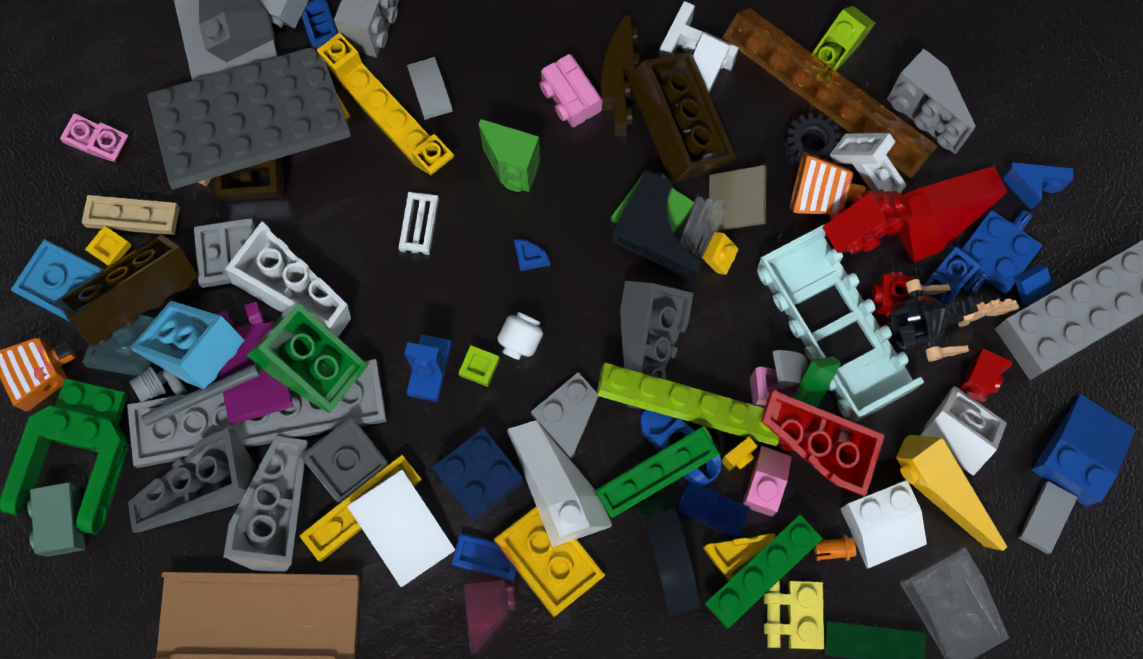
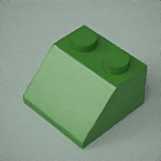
[479,119,540,192]

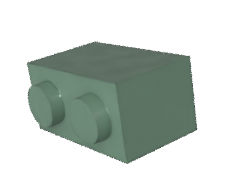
[27,483,86,557]

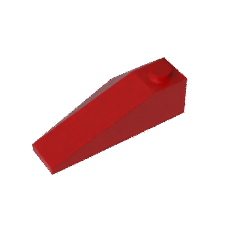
[897,166,1008,263]
[761,390,885,496]

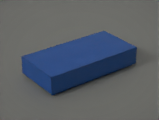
[451,533,517,582]

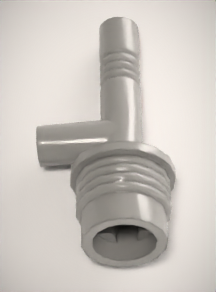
[129,366,188,403]

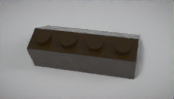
[627,52,736,184]
[54,234,199,347]

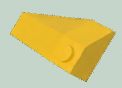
[896,435,1007,551]

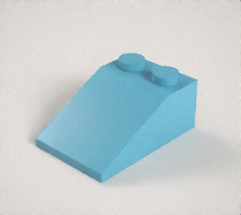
[130,301,244,389]

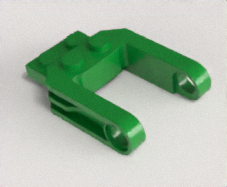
[0,379,130,535]

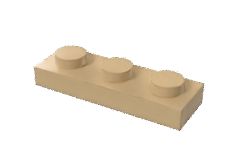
[82,195,180,235]

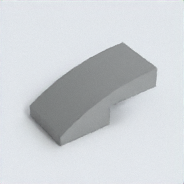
[407,57,453,120]
[773,350,810,388]

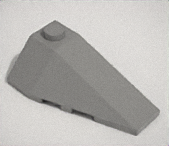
[223,436,307,574]

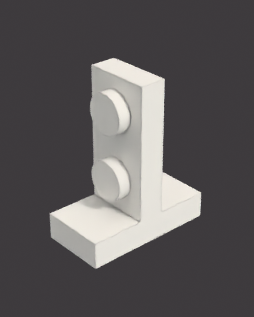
[659,1,739,71]
[830,133,906,193]

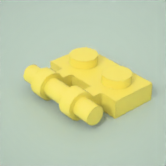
[764,581,824,649]

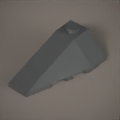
[128,428,257,533]

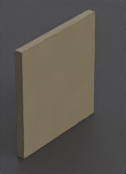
[708,165,766,232]

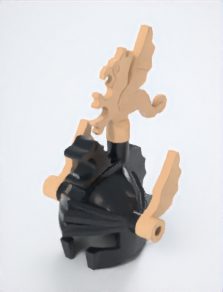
[891,279,1020,362]

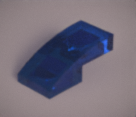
[677,482,751,539]

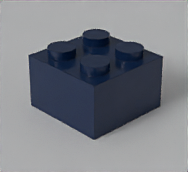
[432,428,524,523]

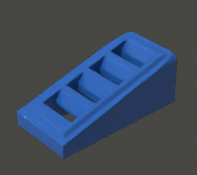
[301,0,339,47]

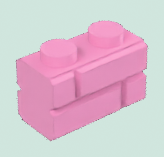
[539,54,602,127]

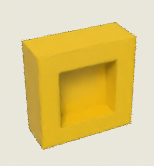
[85,226,132,266]
[702,232,738,275]
[721,437,757,471]

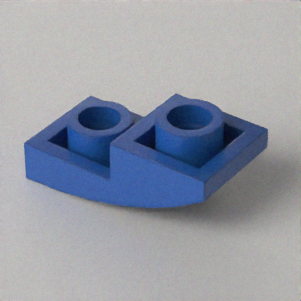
[923,245,982,305]

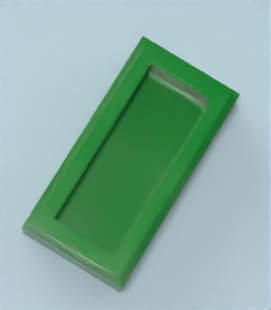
[793,356,841,408]

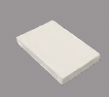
[347,469,455,587]

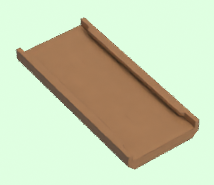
[153,572,360,659]

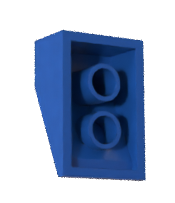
[1032,394,1135,507]

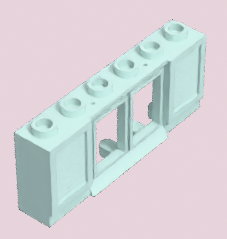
[757,224,924,423]

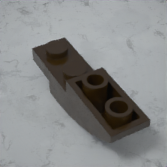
[601,15,640,136]

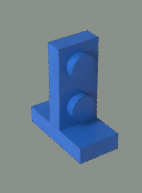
[404,334,452,402]

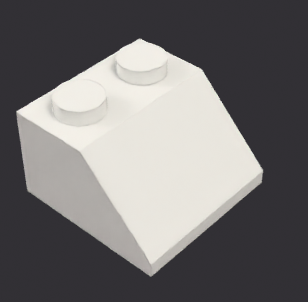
[921,386,1007,476]
[841,481,927,568]

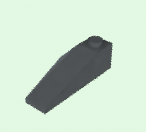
[199,0,275,63]
[620,281,693,410]

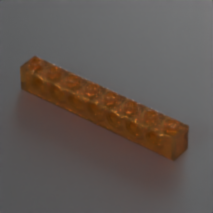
[722,8,938,178]

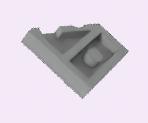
[194,218,255,288]
[531,372,599,459]

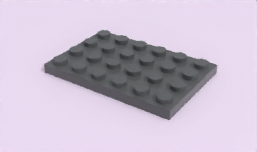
[147,45,351,190]

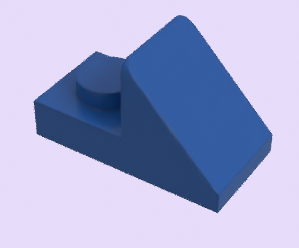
[1003,162,1073,209]

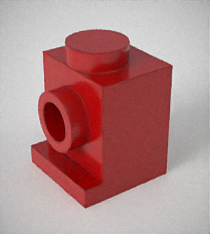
[960,348,1012,402]

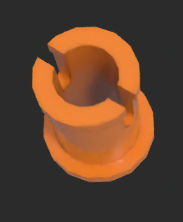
[814,535,856,561]

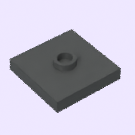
[300,416,389,504]

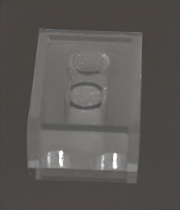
[900,547,1009,659]

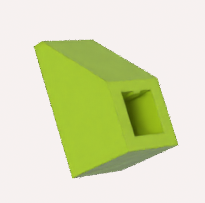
[809,6,876,75]

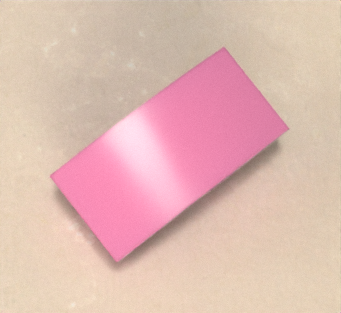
[60,113,129,162]

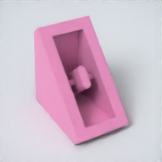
[750,367,798,408]

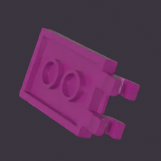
[215,302,294,425]

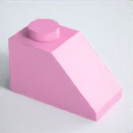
[742,446,792,517]

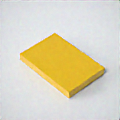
[494,506,605,617]

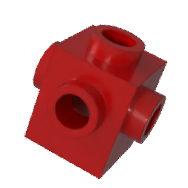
[872,272,915,318]

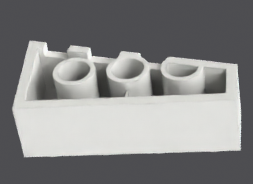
[225,222,351,337]

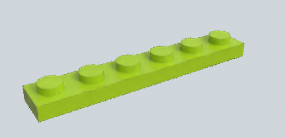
[597,363,779,446]

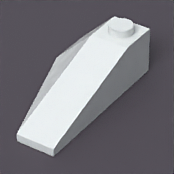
[507,420,612,547]

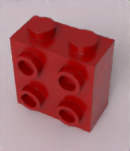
[822,189,912,254]

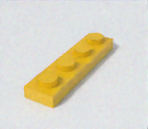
[299,455,423,562]

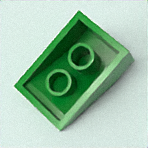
[246,302,368,413]

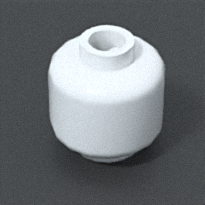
[498,312,543,360]

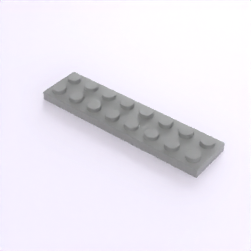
[127,359,387,468]

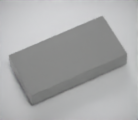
[1018,481,1078,554]

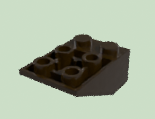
[215,157,285,201]

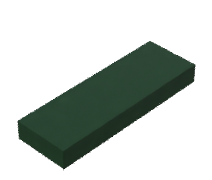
[823,621,926,659]

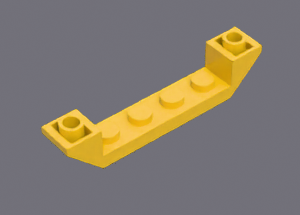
[317,32,454,175]

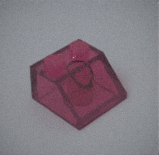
[464,580,516,655]

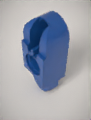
[640,410,722,486]

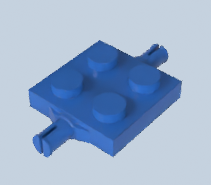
[962,210,1043,295]

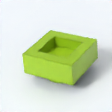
[459,345,500,387]

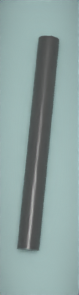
[142,364,261,426]

